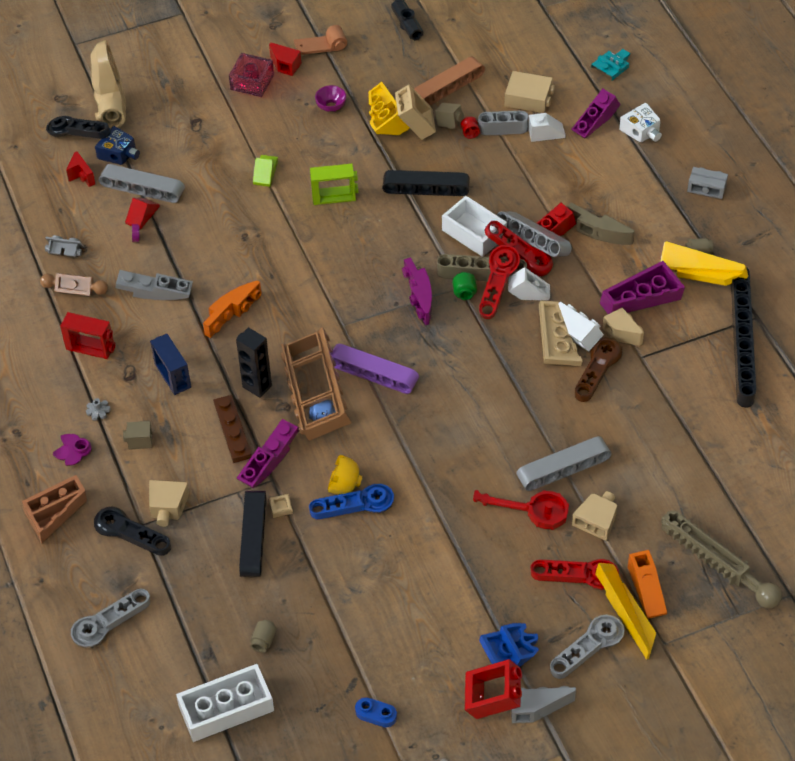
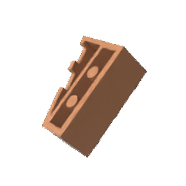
[22,475,87,543]

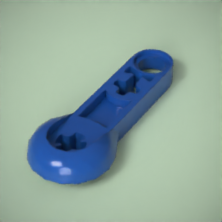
[309,484,394,519]

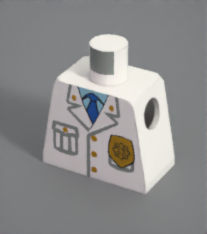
[619,103,662,142]

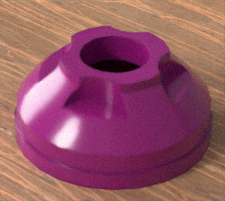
[315,85,346,112]

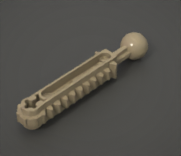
[661,511,782,609]

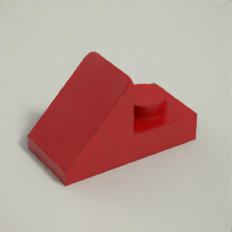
[66,151,95,187]

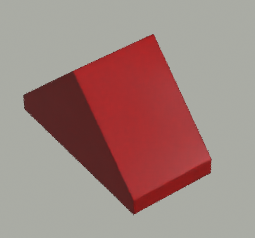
[125,198,160,230]

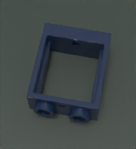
[150,334,191,395]

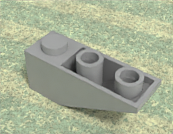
[511,686,576,723]

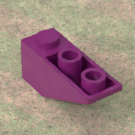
[571,88,621,138]

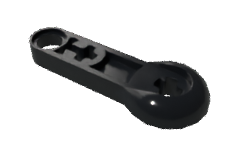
[46,116,111,139]
[94,506,171,556]

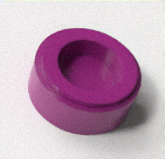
[132,224,139,242]

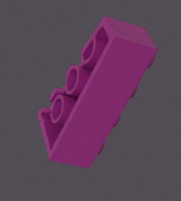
[600,261,685,314]

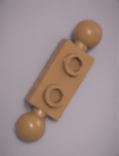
[40,273,108,296]

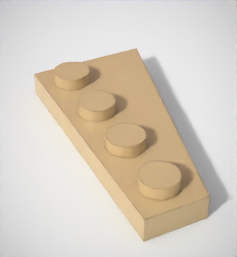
[539,300,583,366]

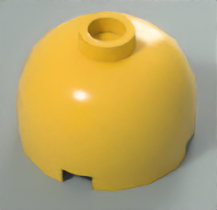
[328,455,362,495]

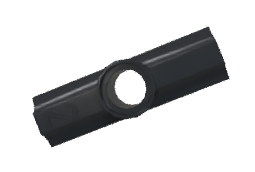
[391,0,423,41]

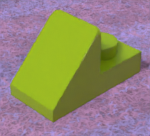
[253,155,278,187]

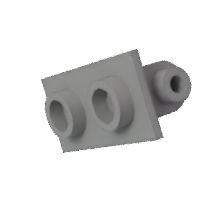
[45,235,85,258]

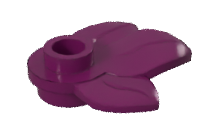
[53,434,92,466]

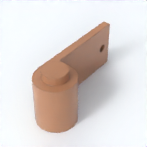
[294,25,348,55]

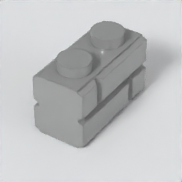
[687,167,728,199]

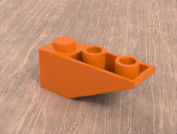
[627,550,667,619]

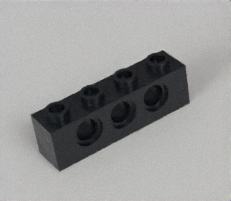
[236,327,272,398]

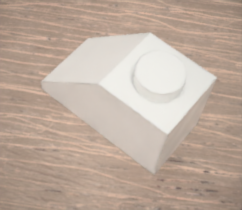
[528,113,566,142]
[508,267,550,300]

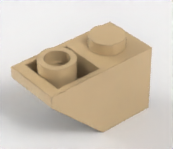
[603,308,644,346]

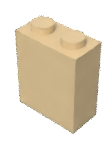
[504,71,555,113]

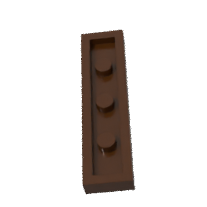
[213,395,252,463]

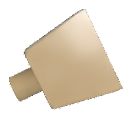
[149,480,189,527]
[572,491,618,541]

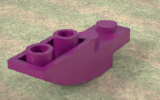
[402,257,432,325]
[237,419,299,488]

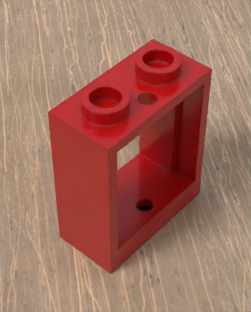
[60,312,116,360]
[465,659,522,719]

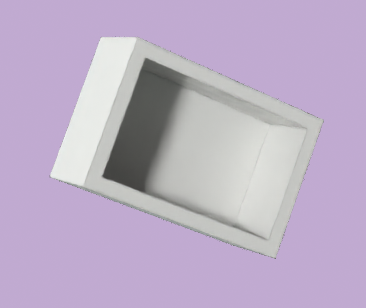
[442,196,507,257]

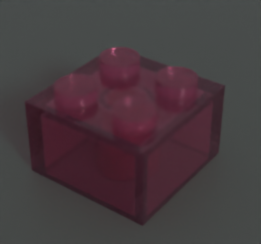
[229,53,274,97]

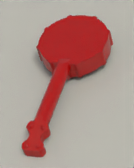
[473,490,569,530]

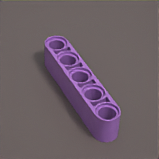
[330,344,419,394]

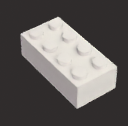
[176,664,274,742]

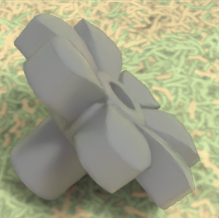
[86,398,111,421]

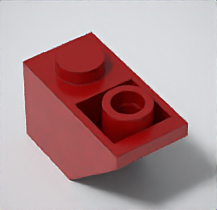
[269,42,302,76]
[536,202,576,236]

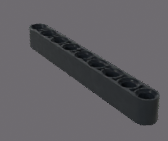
[731,267,756,408]

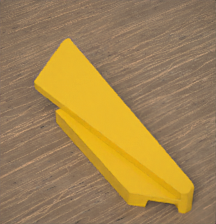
[661,241,748,286]

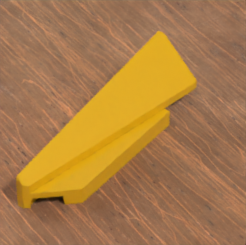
[596,563,656,660]

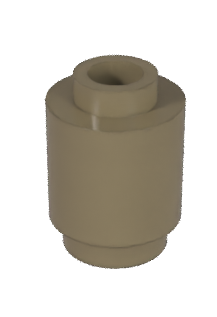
[685,238,713,254]
[250,620,277,653]

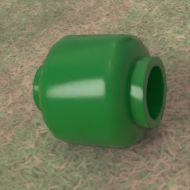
[452,272,477,300]

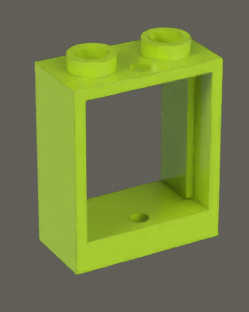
[310,164,359,205]

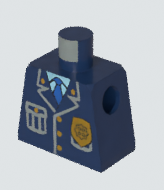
[95,126,140,165]

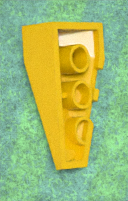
[368,82,410,135]

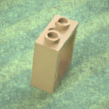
[395,85,436,140]

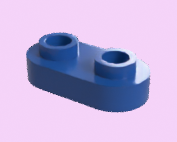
[355,698,397,727]

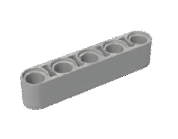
[99,164,185,203]
[497,211,572,257]
[516,436,612,491]

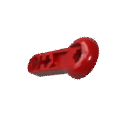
[484,221,553,277]
[479,245,520,319]
[530,559,619,590]

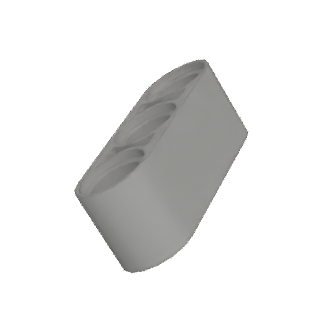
[478,111,529,135]

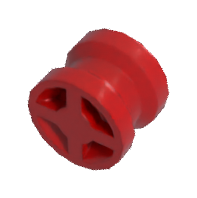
[460,117,480,139]

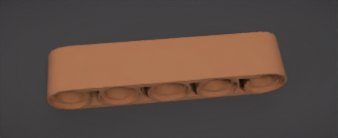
[414,56,485,105]

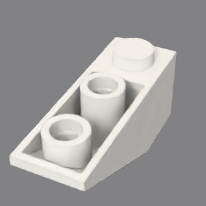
[558,302,604,351]

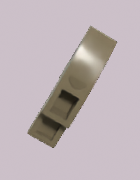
[567,202,635,245]

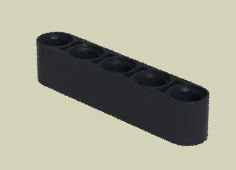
[382,170,470,196]
[239,491,266,577]

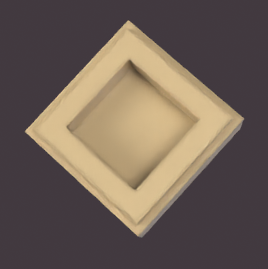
[269,494,293,518]

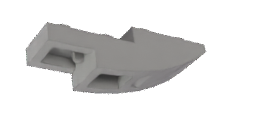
[115,270,193,300]

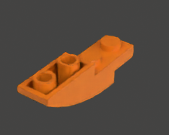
[203,280,262,338]

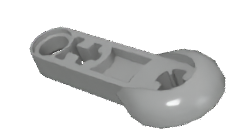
[71,589,150,648]
[550,614,625,679]

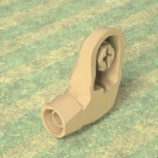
[90,40,126,129]

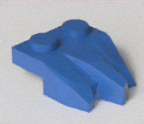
[479,623,539,667]

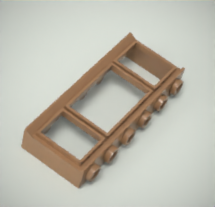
[281,327,352,441]

